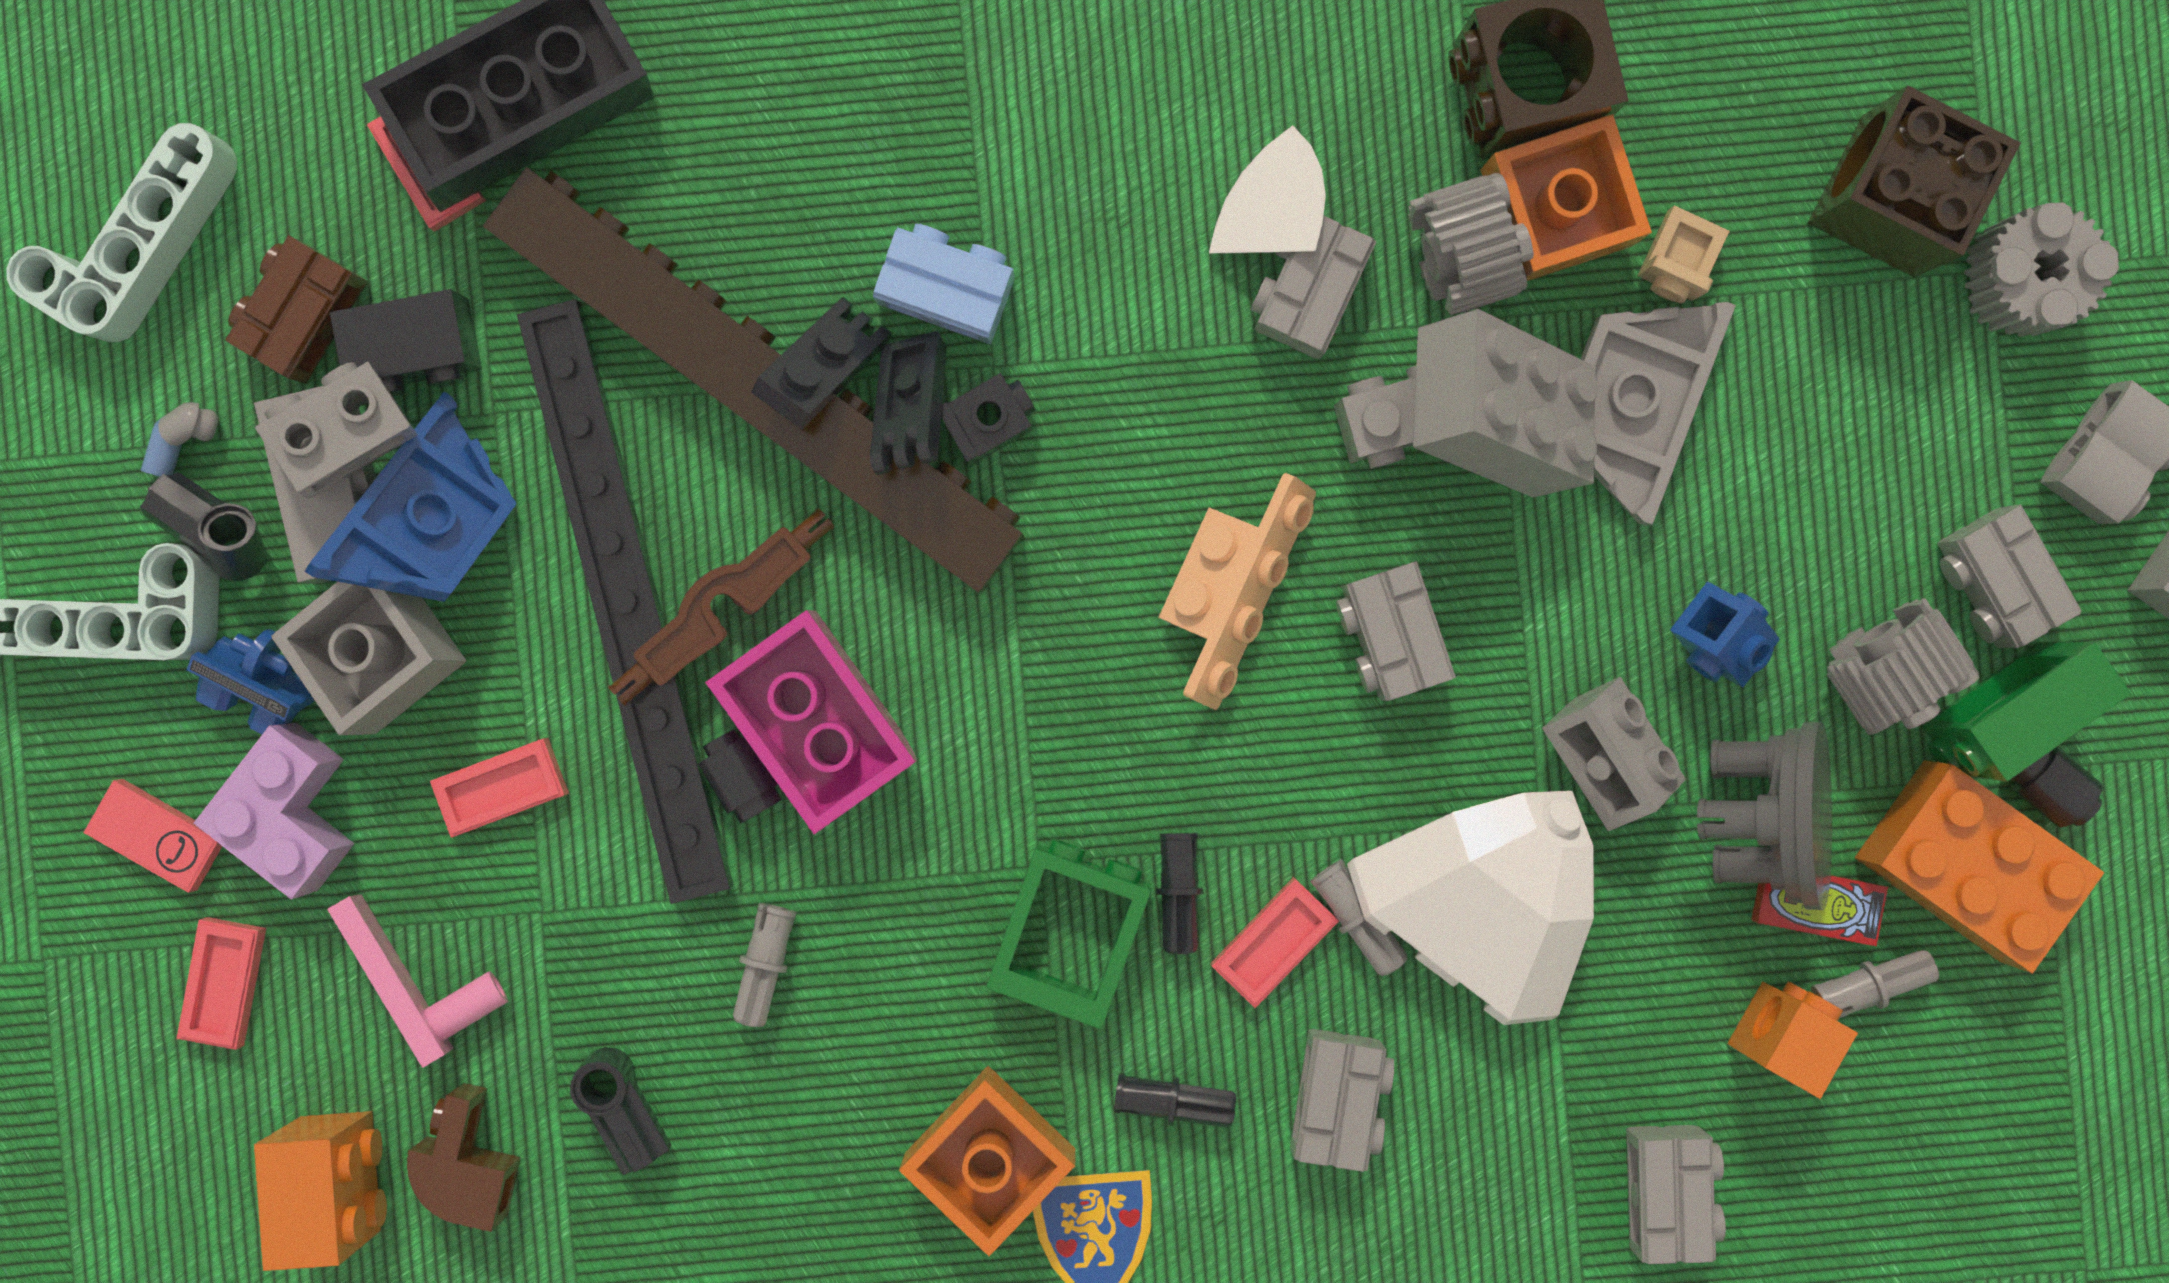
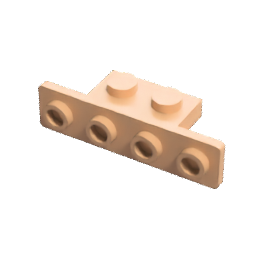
[1158,473,1316,710]

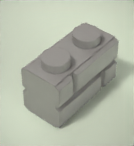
[1250,215,1376,360]
[1937,504,2081,648]
[1336,561,1456,701]
[1290,1029,1394,1172]
[1626,1125,1726,1264]

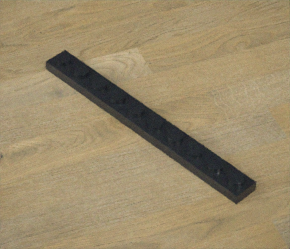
[517,299,734,904]

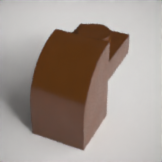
[407,1083,521,1232]

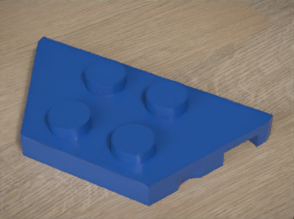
[304,391,516,602]

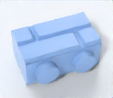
[873,224,1015,345]

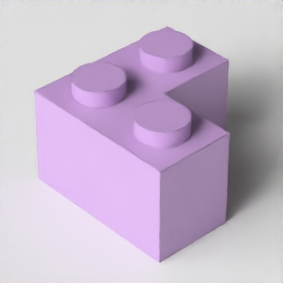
[193,723,355,899]

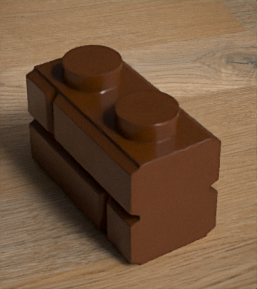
[225,235,368,384]

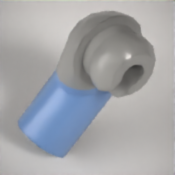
[141,402,218,476]

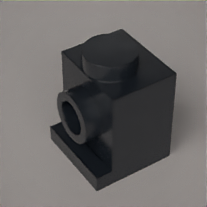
[941,373,1036,467]

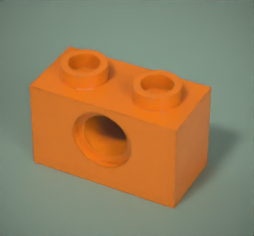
[1727,981,1858,1099]

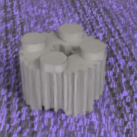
[1408,173,1534,316]
[1964,202,2119,337]
[1827,598,1979,735]

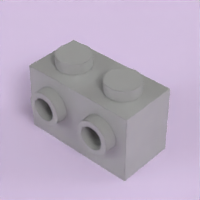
[255,362,418,499]
[1334,366,1416,469]
[1542,677,1686,831]

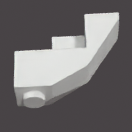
[1347,791,1594,1025]

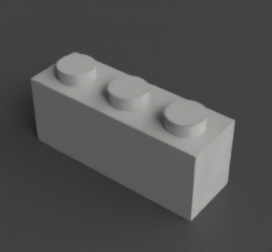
[254,386,376,584]

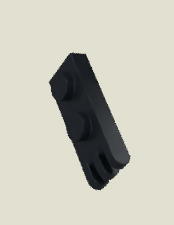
[751,297,892,430]
[870,330,947,475]

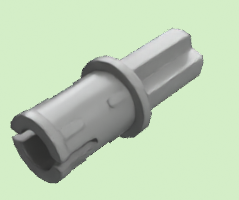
[1310,859,1408,976]
[733,903,797,1027]
[1811,950,1939,1018]

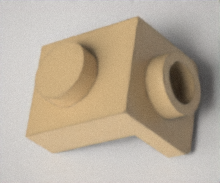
[1637,205,1729,303]

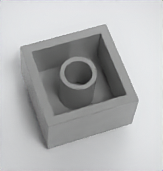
[271,582,467,735]

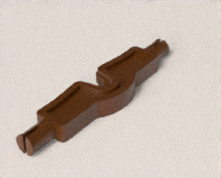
[607,508,834,706]

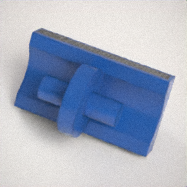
[187,629,315,734]

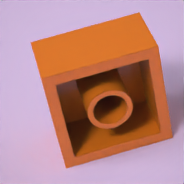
[1481,114,1652,281]
[899,1066,1076,1256]
[254,1111,387,1271]

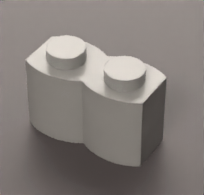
[2040,380,2169,524]

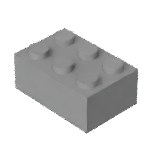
[1413,309,1598,497]

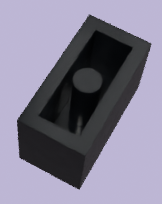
[330,289,482,396]

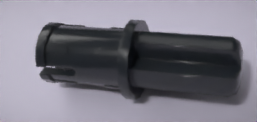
[1156,833,1204,954]
[1114,1073,1237,1128]

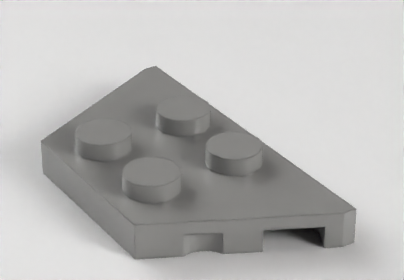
[1581,302,1736,526]

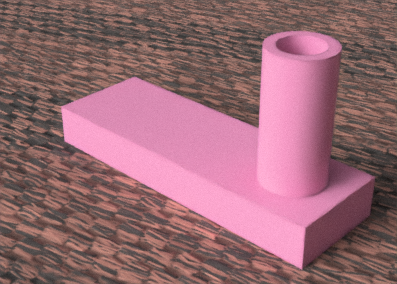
[327,894,508,1068]

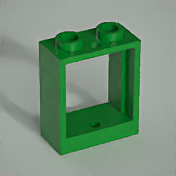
[1921,642,2132,782]
[986,838,1152,1030]

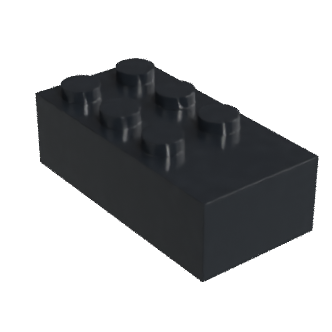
[362,0,654,212]

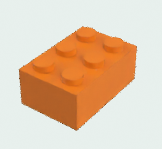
[1855,760,2105,974]

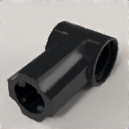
[140,472,267,581]
[570,1047,672,1175]

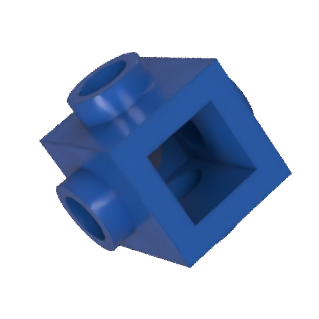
[1670,581,1780,688]

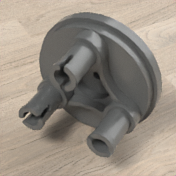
[1697,722,1832,910]

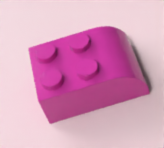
[705,610,917,834]

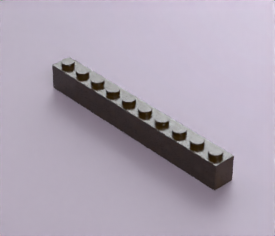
[483,167,1024,594]

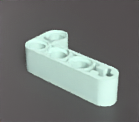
[6,123,237,342]
[0,543,219,660]

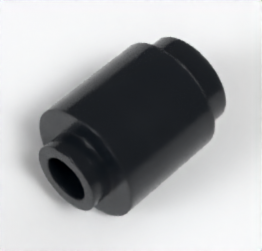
[698,729,783,824]
[2010,746,2103,828]

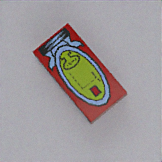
[1751,875,1888,947]

